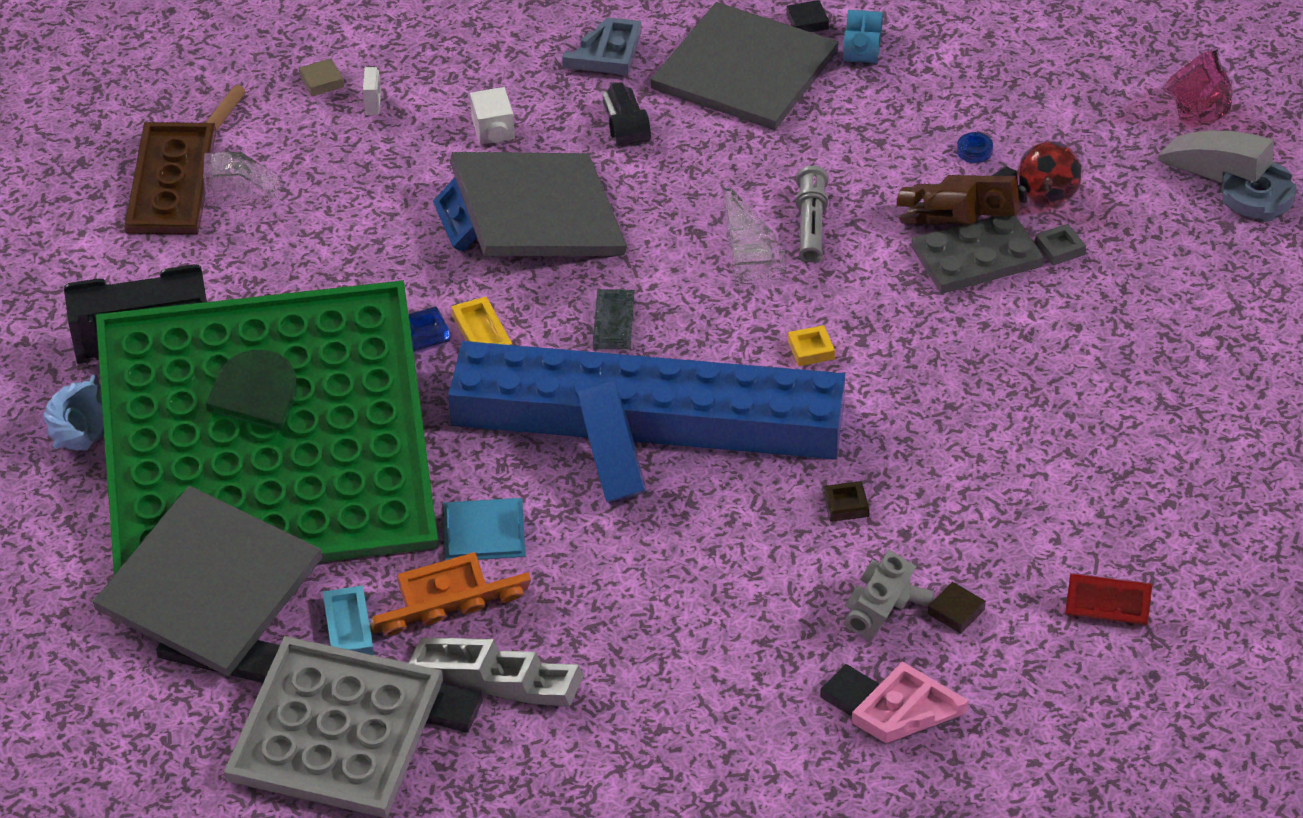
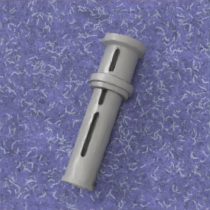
[796,166,829,262]

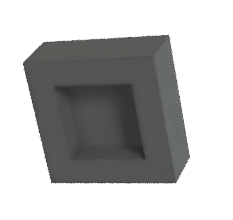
[1035,224,1086,266]

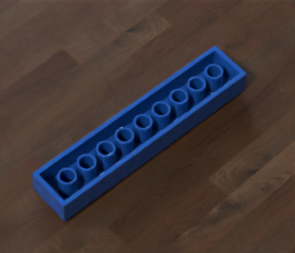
[448,341,846,460]

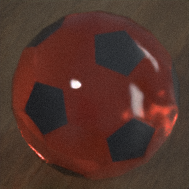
[1017,141,1083,206]

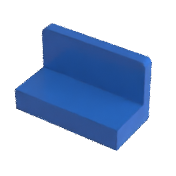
[433,177,477,251]

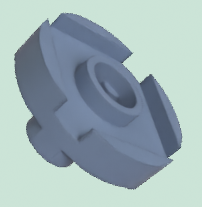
[1222,162,1297,222]

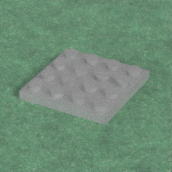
[224,636,443,818]

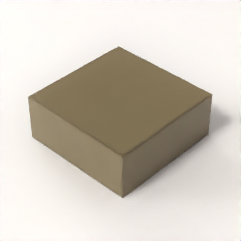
[299,58,344,97]

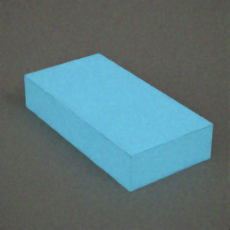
[322,586,374,655]

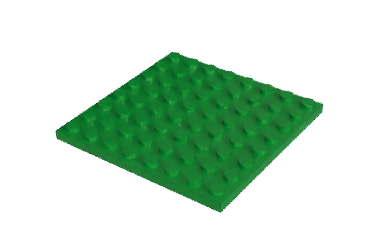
[96,280,439,575]

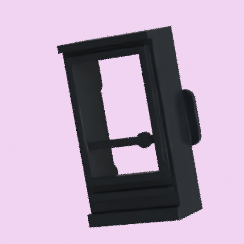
[64,264,207,364]

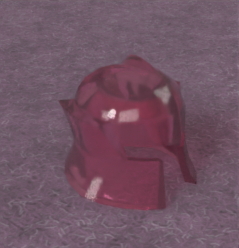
[1161,48,1233,123]

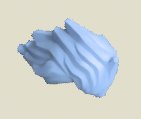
[43,374,104,451]

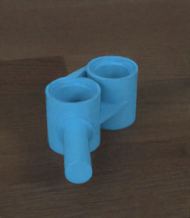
[843,9,883,64]

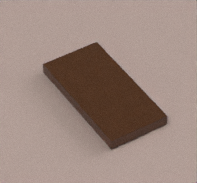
[124,122,216,235]

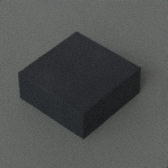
[786,0,829,32]
[820,664,880,717]

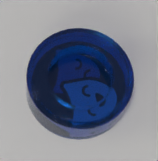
[957,132,993,163]

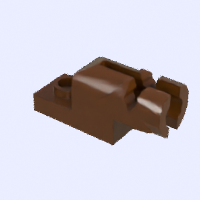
[897,175,1021,225]

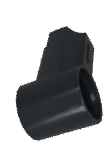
[602,82,651,147]

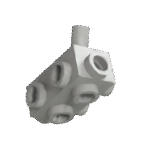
[843,549,933,642]

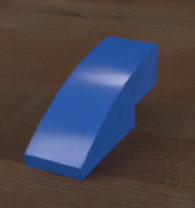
[578,380,647,504]

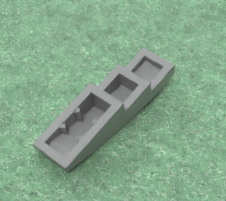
[408,637,584,707]

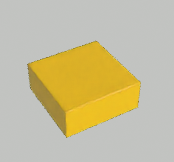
[788,325,835,367]

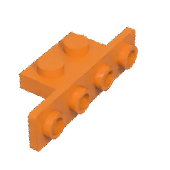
[370,552,531,636]

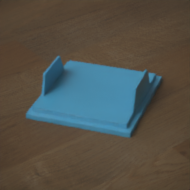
[443,498,526,560]

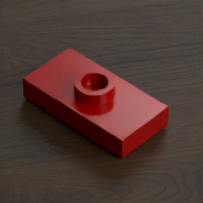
[1065,573,1153,625]

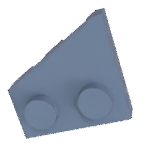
[562,17,642,75]

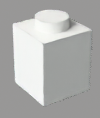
[470,87,515,145]

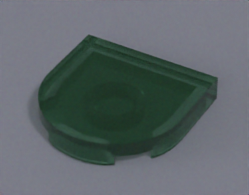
[206,349,297,431]

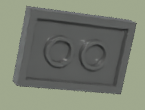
[911,216,1044,294]

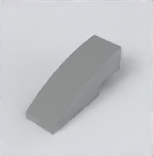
[1158,130,1274,183]

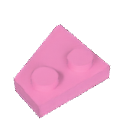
[852,661,968,743]

